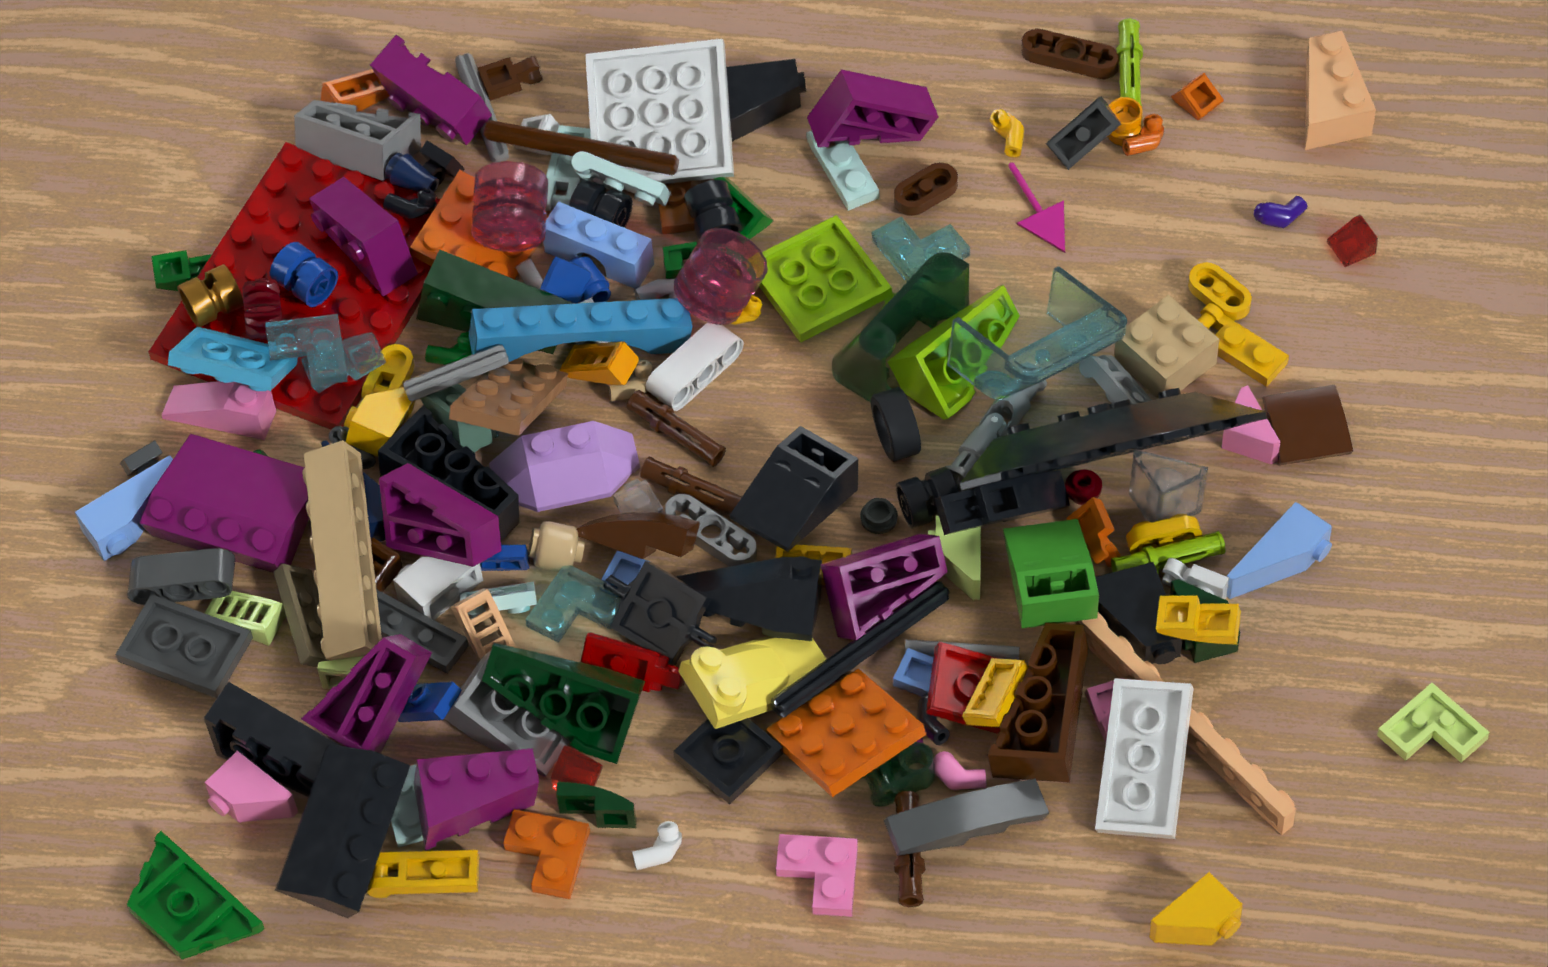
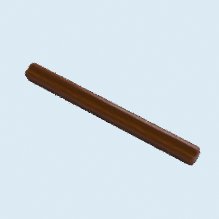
[484,120,679,175]

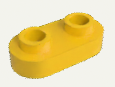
[1188,262,1252,321]
[1126,514,1202,554]

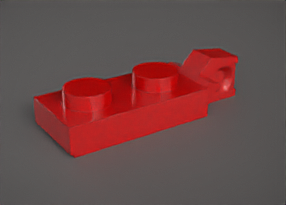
[580,632,685,692]

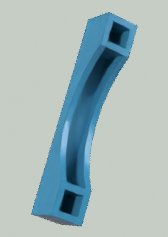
[469,298,693,362]

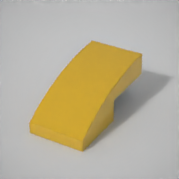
[1156,596,1241,644]

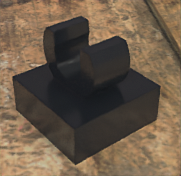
[419,140,465,186]

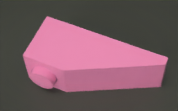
[162,381,276,440]

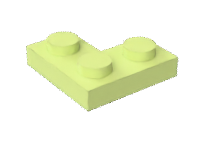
[1377,683,1490,763]

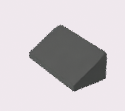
[1045,96,1121,170]

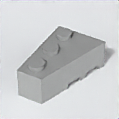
[294,100,421,181]

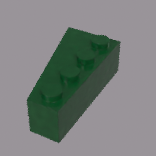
[416,250,573,354]

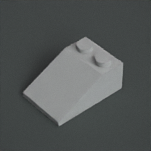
[445,651,569,777]

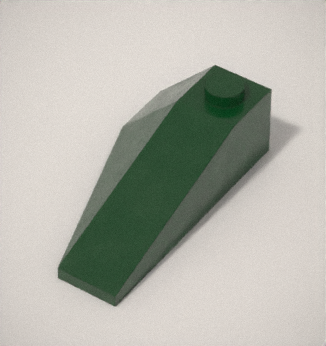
[482,643,645,764]

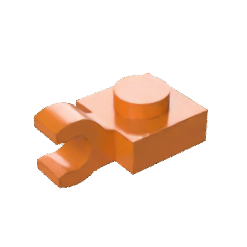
[1066,497,1120,567]

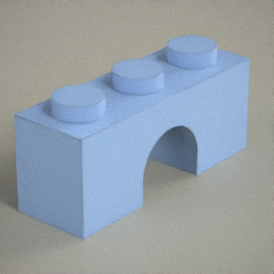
[541,202,654,289]

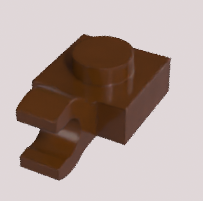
[478,56,543,101]

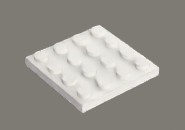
[585,39,734,190]

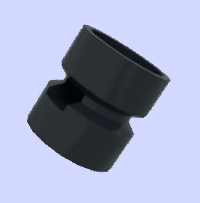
[568,179,633,228]
[684,180,742,245]
[896,467,959,529]

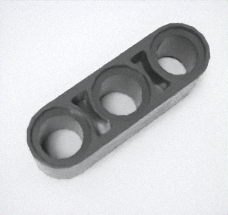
[127,548,236,605]

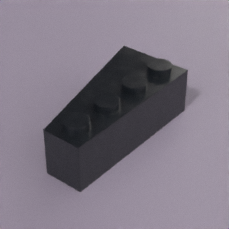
[378,405,520,542]
[204,682,341,797]

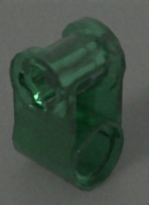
[861,742,935,807]

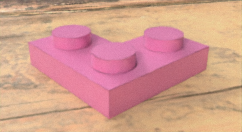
[776,834,858,917]

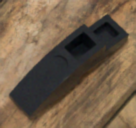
[934,470,1070,535]

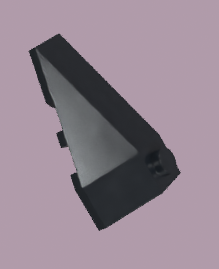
[675,556,822,641]

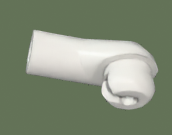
[632,821,682,870]

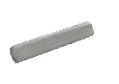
[403,344,509,401]

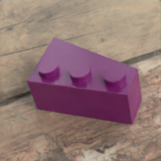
[370,35,492,145]
[807,69,939,148]
[309,177,418,296]
[820,534,948,640]

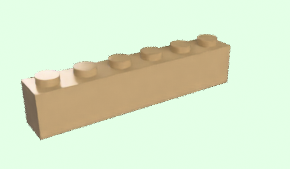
[302,440,382,661]

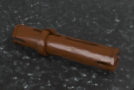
[626,390,726,467]
[640,456,742,515]
[894,791,925,907]

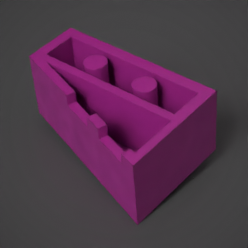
[379,463,502,567]
[301,634,432,753]
[413,748,539,851]

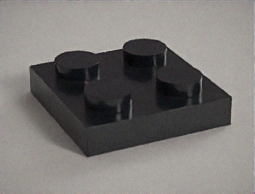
[673,718,783,804]

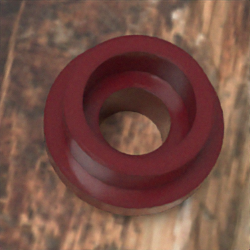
[1065,469,1102,505]

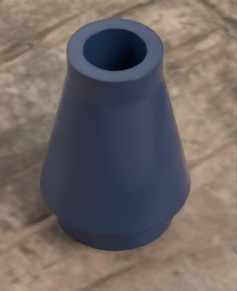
[385,153,439,192]

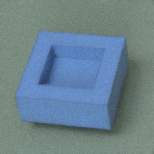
[601,550,650,588]
[893,648,933,697]

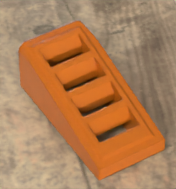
[321,69,390,112]

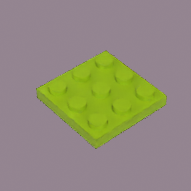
[745,215,892,343]

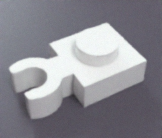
[1162,558,1229,599]

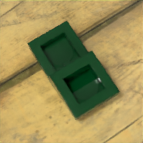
[556,782,637,828]

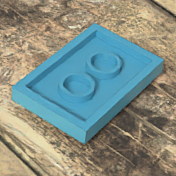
[168,326,298,391]

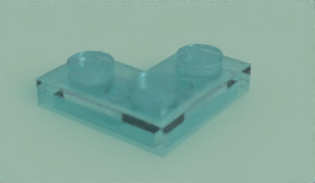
[872,216,970,288]
[265,314,348,386]
[525,565,621,642]

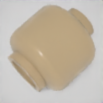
[528,521,585,573]

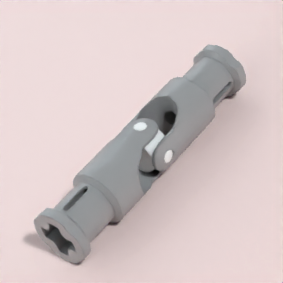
[945,365,1047,491]

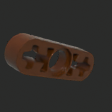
[1022,29,1119,79]

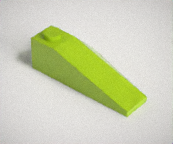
[887,285,1020,420]

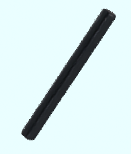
[771,581,950,718]

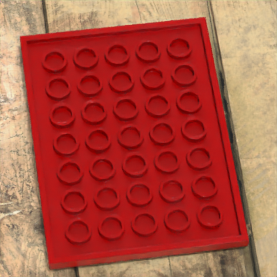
[148,142,440,430]

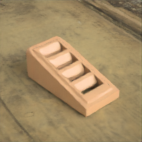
[450,589,516,661]

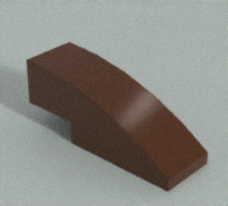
[577,512,700,559]

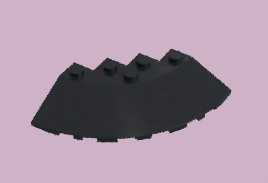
[960,388,1267,490]

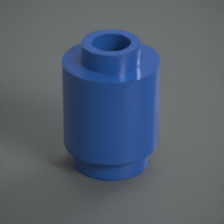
[570,257,611,303]

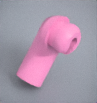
[932,751,986,790]

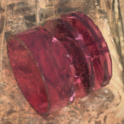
[471,161,549,252]
[674,228,768,325]

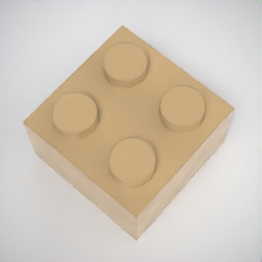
[1114,295,1219,399]

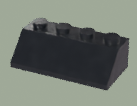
[275,744,410,918]

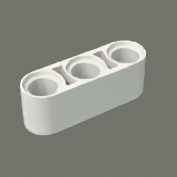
[645,320,744,411]

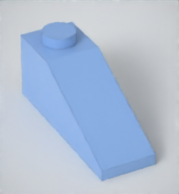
[75,455,173,561]
[1226,502,1332,599]

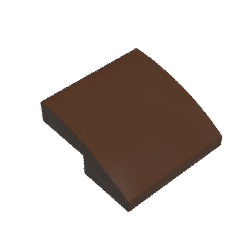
[1262,385,1353,466]

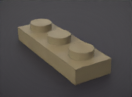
[273,564,328,667]

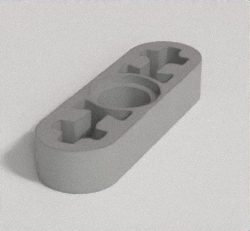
[665,494,757,567]

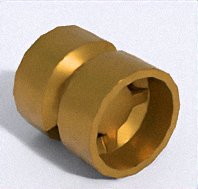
[178,264,244,327]

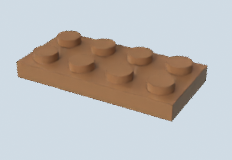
[449,358,568,436]

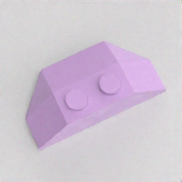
[489,421,640,512]

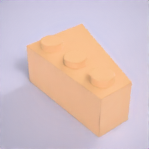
[1305,31,1376,150]

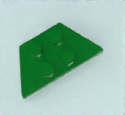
[127,831,265,960]

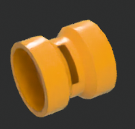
[1107,97,1143,146]

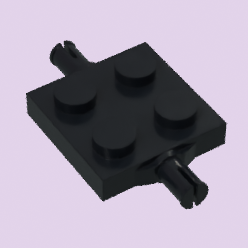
[603,561,717,665]

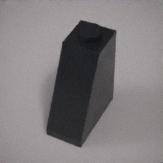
[726,59,806,142]
[1095,562,1182,664]

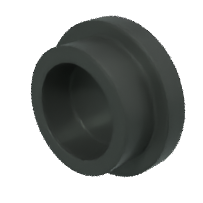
[860,498,898,534]

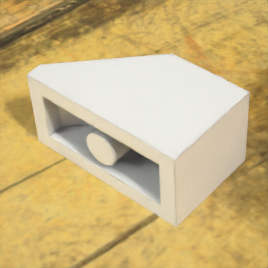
[393,557,483,620]

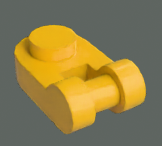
[361,344,415,399]

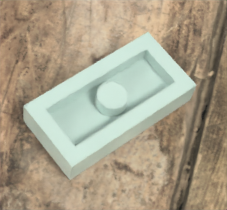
[460,581,537,619]
[391,764,423,848]

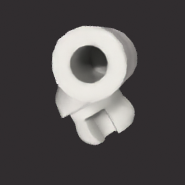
[515,258,553,295]

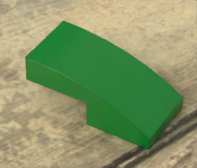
[151,250,212,291]

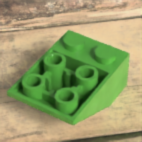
[1003,519,1099,628]

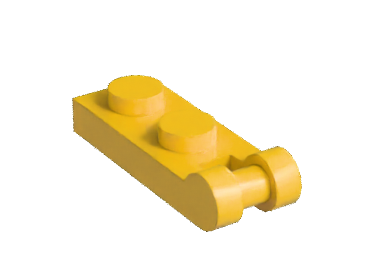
[1197,303,1289,387]
[368,850,479,898]

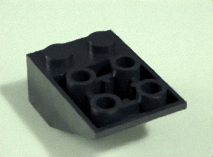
[730,426,858,552]

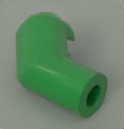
[425,332,472,365]

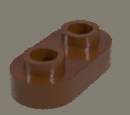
[894,163,958,216]

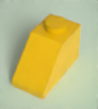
[344,387,416,457]
[1149,872,1243,946]

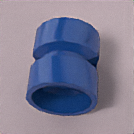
[270,242,338,307]

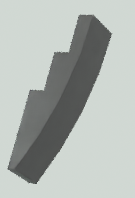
[884,779,1049,856]

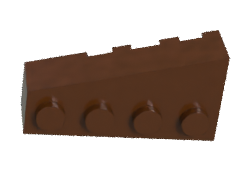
[987,623,1088,783]

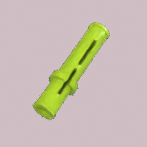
[1116,18,1143,107]
[1111,531,1226,574]

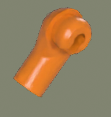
[1122,114,1165,156]

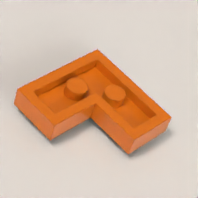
[503,809,590,899]

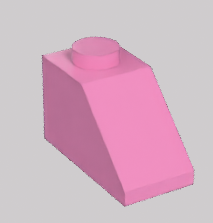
[204,751,298,822]

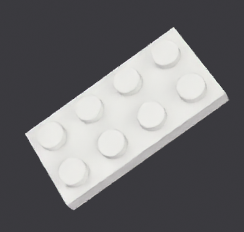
[1095,678,1194,839]

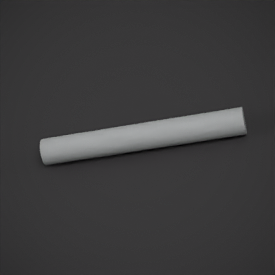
[905,639,1020,660]

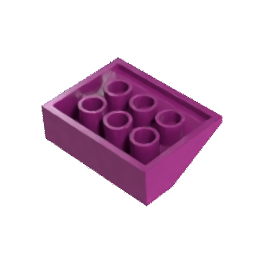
[140,434,309,573]

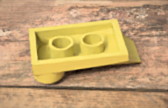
[678,636,826,729]

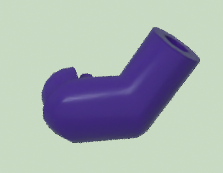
[1254,196,1308,228]

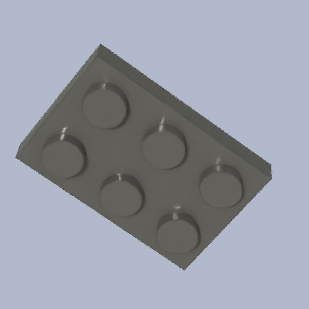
[115,594,253,698]

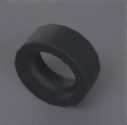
[871,387,921,462]

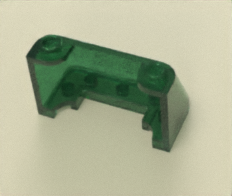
[832,252,969,403]

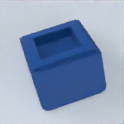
[540,256,592,304]

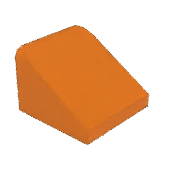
[1171,73,1224,120]

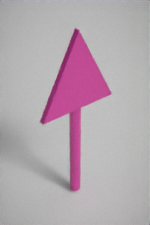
[1008,162,1065,253]

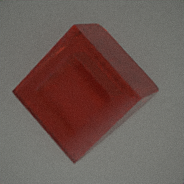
[1327,215,1378,267]
[551,745,603,791]

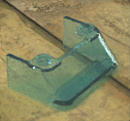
[947,266,1127,399]

